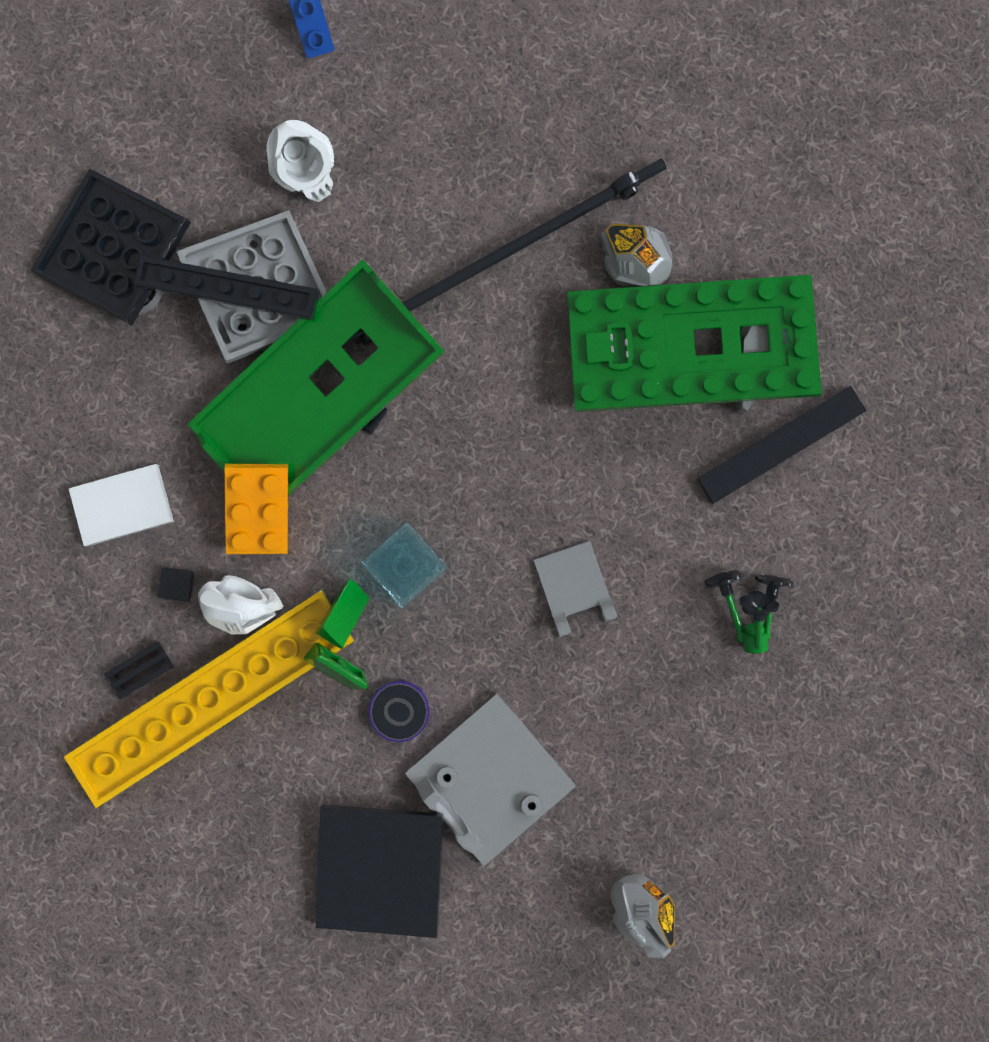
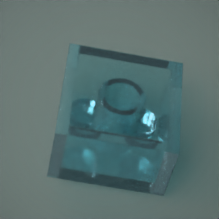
[361,522,449,609]

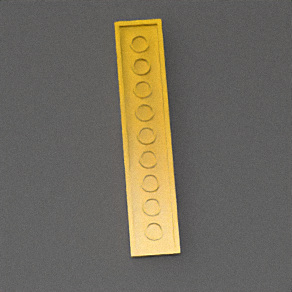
[64,590,355,808]

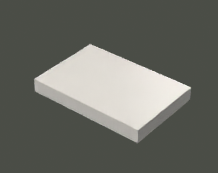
[69,464,174,547]

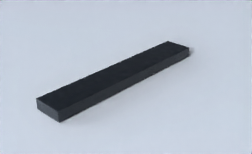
[133,255,320,321]
[697,386,867,504]

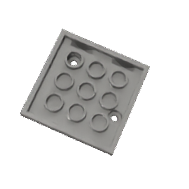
[176,210,327,364]
[405,693,576,866]

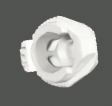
[267,120,334,202]
[198,575,283,635]

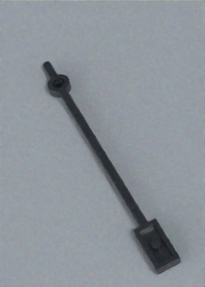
[352,158,667,345]

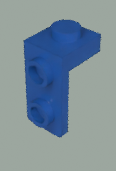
[289,0,334,58]

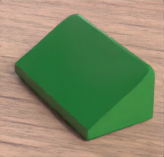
[316,578,370,649]
[304,643,368,690]

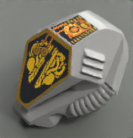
[601,223,672,287]
[610,874,675,959]

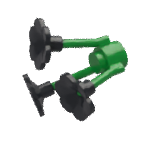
[704,570,793,654]

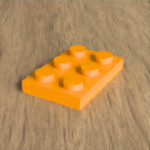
[225,464,288,554]

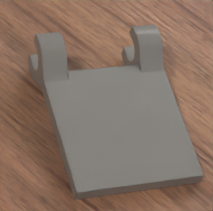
[533,541,617,638]

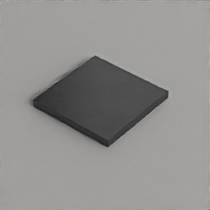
[31,169,191,326]
[316,804,444,938]

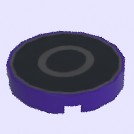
[369,680,430,742]

